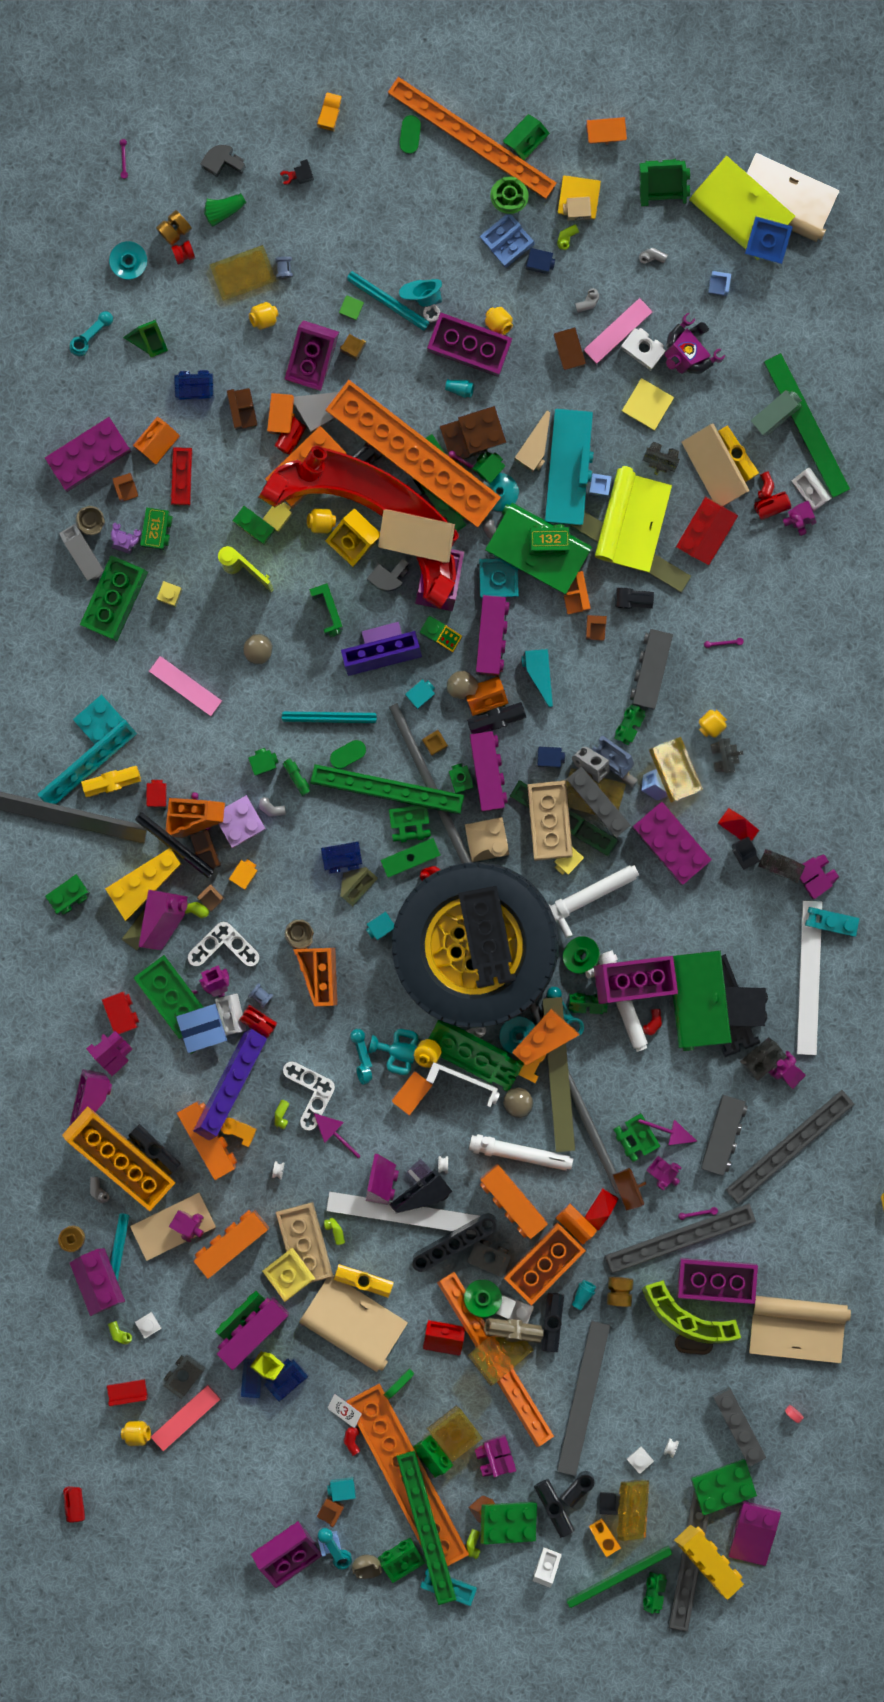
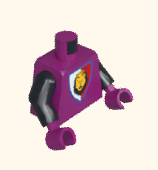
[664,313,725,374]

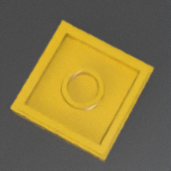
[558,175,601,220]

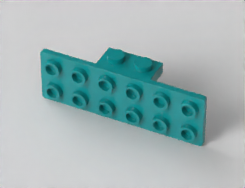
[545,409,594,525]

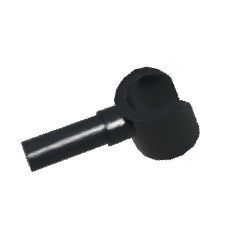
[689,322,709,335]

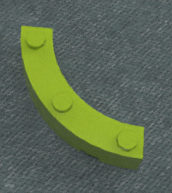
[642,1280,741,1344]

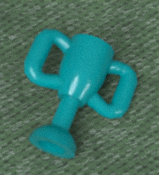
[368,1028,419,1075]

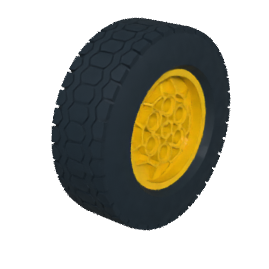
[392,862,559,1028]

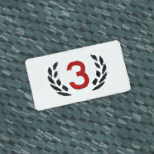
[328,1394,362,1428]

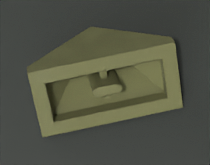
[340,867,378,907]
[121,909,145,951]

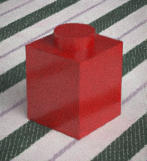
[147,780,167,807]

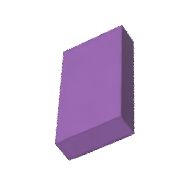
[362,622,402,644]

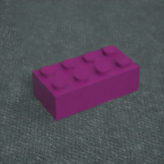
[427,312,512,377]
[45,417,131,492]
[476,595,509,676]
[470,731,508,812]
[631,802,712,885]
[594,956,678,1004]
[677,1258,758,1304]
[217,1297,289,1370]

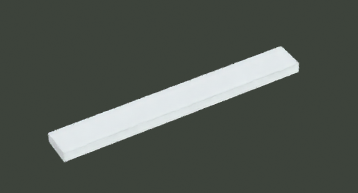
[797,901,822,1055]
[327,1192,480,1235]

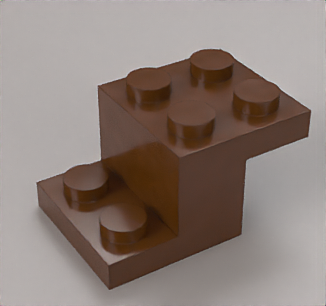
[440,406,506,462]

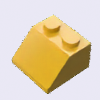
[325,508,380,567]

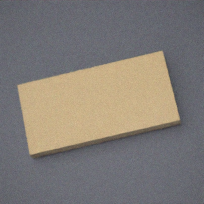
[682,424,750,506]
[378,509,455,563]
[527,780,573,861]
[130,1192,216,1261]
[276,1202,333,1282]

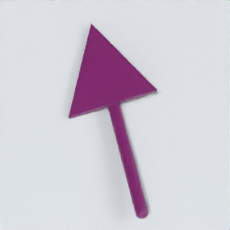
[314,1113,360,1158]
[638,1119,697,1146]

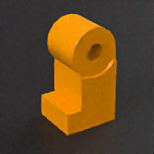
[317,92,342,131]
[518,1055,546,1083]
[220,1117,257,1147]
[589,1518,621,1557]

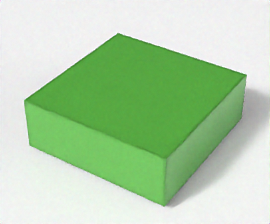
[339,295,364,321]

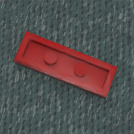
[171,447,192,506]

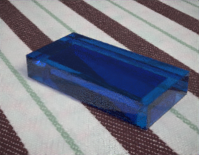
[241,1358,262,1398]

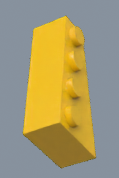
[105,848,182,921]
[674,1525,744,1600]

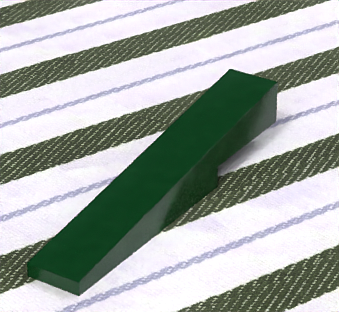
[510,780,619,857]

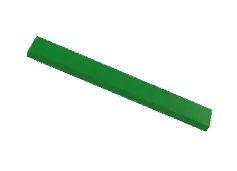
[763,353,850,498]
[310,764,465,815]
[396,1450,457,1605]

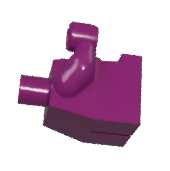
[783,500,817,536]
[199,965,229,997]
[767,1051,806,1089]
[646,1156,681,1191]
[169,1210,204,1242]

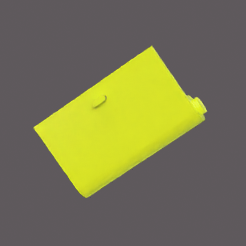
[689,155,795,260]
[595,466,672,573]
[218,546,274,592]

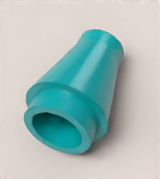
[445,379,474,399]
[572,1280,596,1310]

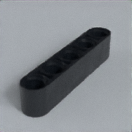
[412,1213,497,1272]

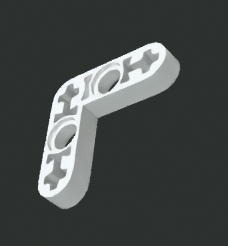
[188,922,260,966]
[283,1061,335,1130]

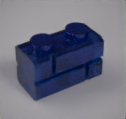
[174,370,214,400]
[321,841,363,874]
[264,1358,309,1402]

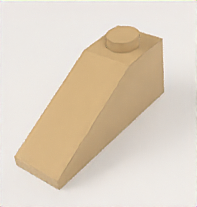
[514,411,550,472]

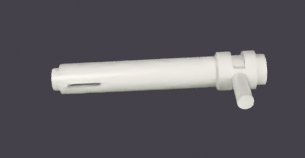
[549,865,639,939]
[585,950,648,1052]
[469,1134,573,1171]

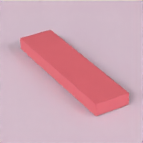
[151,1385,220,1451]

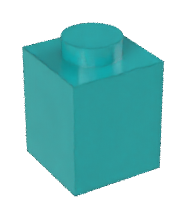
[405,679,435,710]
[366,911,394,940]
[327,1477,356,1502]

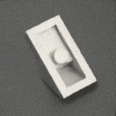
[496,1294,534,1324]
[533,1548,562,1588]

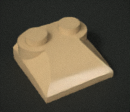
[465,817,509,862]

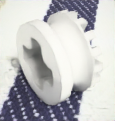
[423,304,440,323]
[438,1156,448,1173]
[272,1161,285,1180]
[664,1438,679,1458]

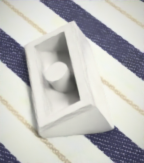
[792,467,832,511]
[215,994,246,1036]

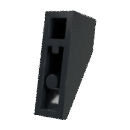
[389,1169,452,1213]

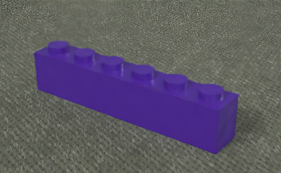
[193,1029,267,1140]

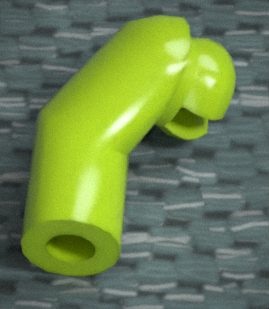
[557,224,579,250]
[185,902,209,918]
[274,1100,290,1129]
[324,1218,345,1245]
[108,1321,132,1345]
[467,1529,480,1559]

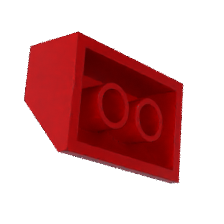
[676,496,738,565]

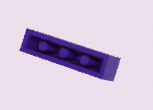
[341,631,422,676]

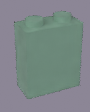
[751,390,802,436]

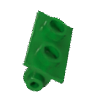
[614,705,646,746]
[569,993,608,1014]
[643,1572,667,1614]

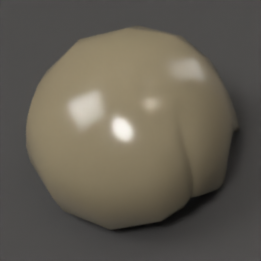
[75,506,105,535]
[243,634,273,664]
[447,671,478,700]
[285,920,314,949]
[503,1087,533,1118]
[352,1554,382,1579]

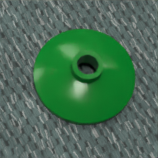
[563,936,600,974]
[464,1279,502,1318]

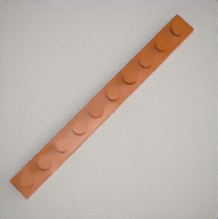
[388,77,557,200]
[437,1272,554,1447]

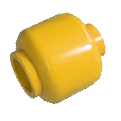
[249,302,278,330]
[485,307,513,335]
[307,508,336,533]
[699,709,727,738]
[414,1039,441,1068]
[121,1421,151,1446]

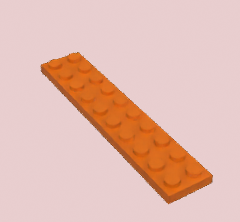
[325,380,501,528]
[346,1383,469,1566]

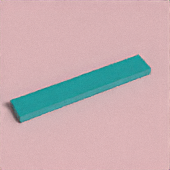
[37,719,137,804]

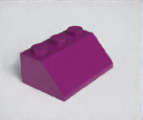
[70,1248,125,1316]
[251,1521,322,1588]

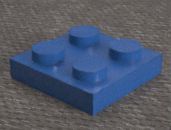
[745,216,793,264]

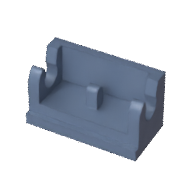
[592,735,634,778]

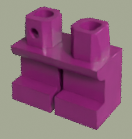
[793,854,839,900]
[86,1031,133,1076]
[475,1434,516,1477]

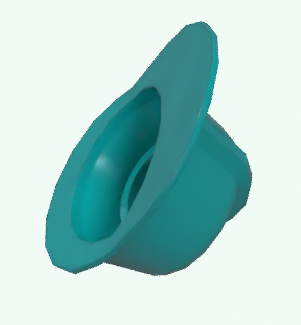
[399,279,442,307]

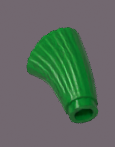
[204,193,246,227]

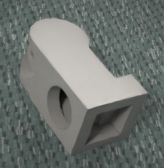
[572,747,610,783]

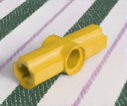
[718,425,759,482]
[81,766,142,798]
[334,1264,394,1298]

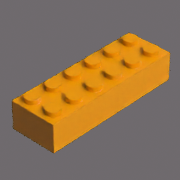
[62,1106,175,1211]

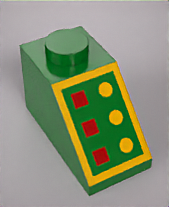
[420,616,462,653]

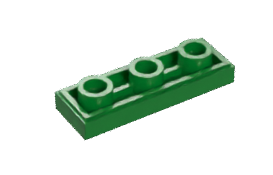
[380,838,441,878]
[215,1291,266,1340]

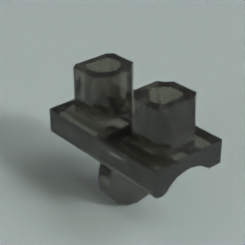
[642,442,680,475]
[710,738,744,773]

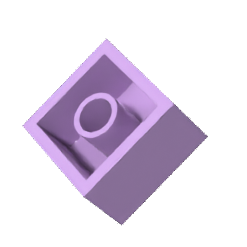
[219,795,266,848]

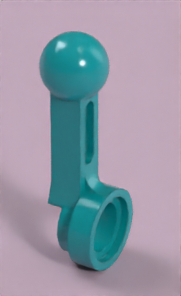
[69,311,113,357]
[547,986,584,1037]
[350,1029,372,1085]
[317,1528,352,1570]

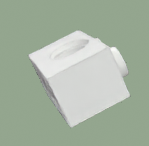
[620,328,666,371]

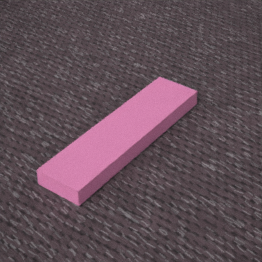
[583,298,652,364]
[149,656,222,716]

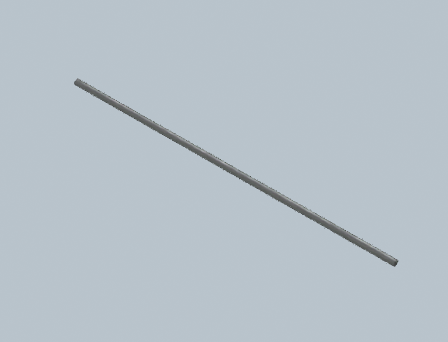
[389,703,619,1194]

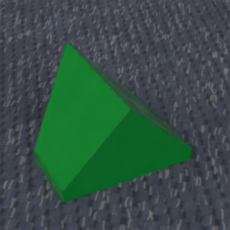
[123,319,168,358]

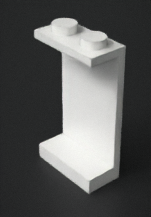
[426,1062,500,1107]

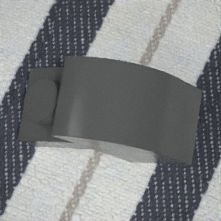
[200,145,246,177]
[367,559,409,592]

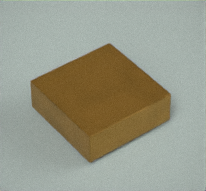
[422,730,448,756]

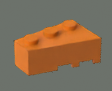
[166,798,225,838]
[293,948,338,1006]
[512,1009,580,1065]

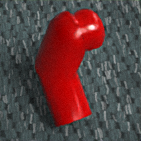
[758,471,775,500]
[420,866,441,881]
[642,1009,662,1036]
[344,1426,360,1456]

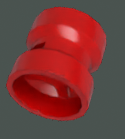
[171,240,195,265]

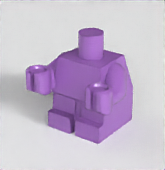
[111,523,142,554]

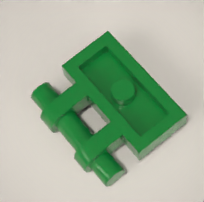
[283,758,310,797]
[389,806,431,843]
[613,1113,660,1162]

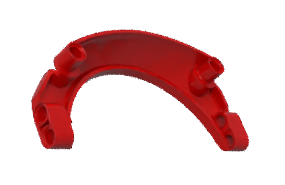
[258,446,459,609]

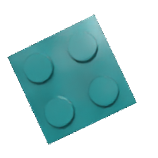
[479,558,519,598]
[73,694,124,744]

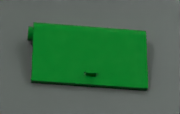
[485,502,592,595]
[672,950,732,1051]

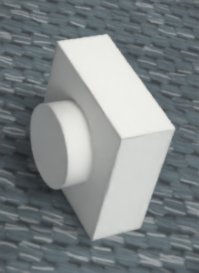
[135,1312,161,1338]
[627,1446,654,1474]

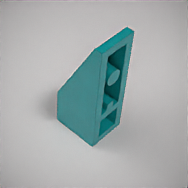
[521,649,553,708]

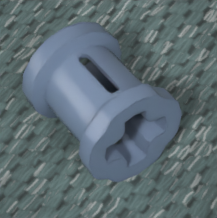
[275,257,293,278]
[248,983,273,1008]

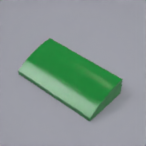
[80,555,148,642]

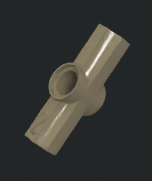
[484,1318,543,1343]

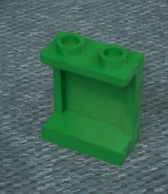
[639,161,690,207]
[309,583,343,638]

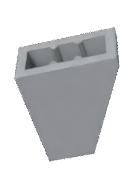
[294,392,339,434]
[59,523,104,581]

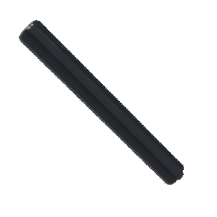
[135,812,214,878]

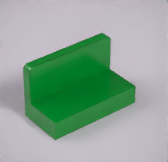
[503,114,550,160]

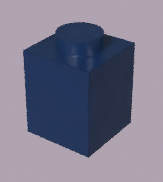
[526,248,556,274]
[537,747,565,768]

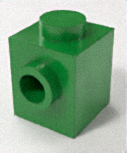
[472,452,505,483]
[248,748,279,776]
[449,763,474,793]

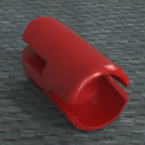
[275,417,306,455]
[754,491,791,520]
[239,1005,277,1038]
[63,1486,85,1523]

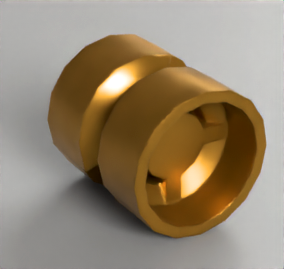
[156,210,192,246]
[58,1225,85,1252]
[607,1277,633,1307]

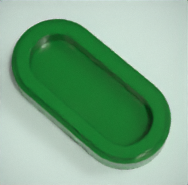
[400,115,421,154]
[330,740,366,769]
[383,1368,414,1399]

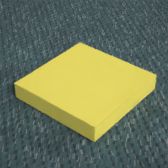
[622,378,674,431]
[262,1248,315,1302]

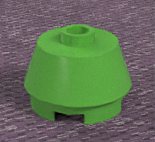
[490,177,529,214]

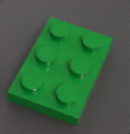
[690,1459,757,1515]
[480,1502,537,1544]

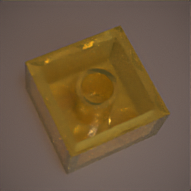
[426,1405,483,1462]

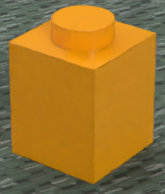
[229,859,258,890]

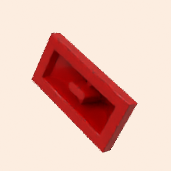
[717,808,760,841]
[584,1188,619,1231]

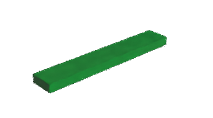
[566,1546,672,1608]

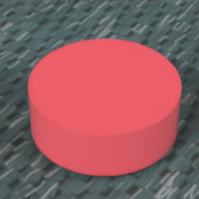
[785,1405,804,1423]

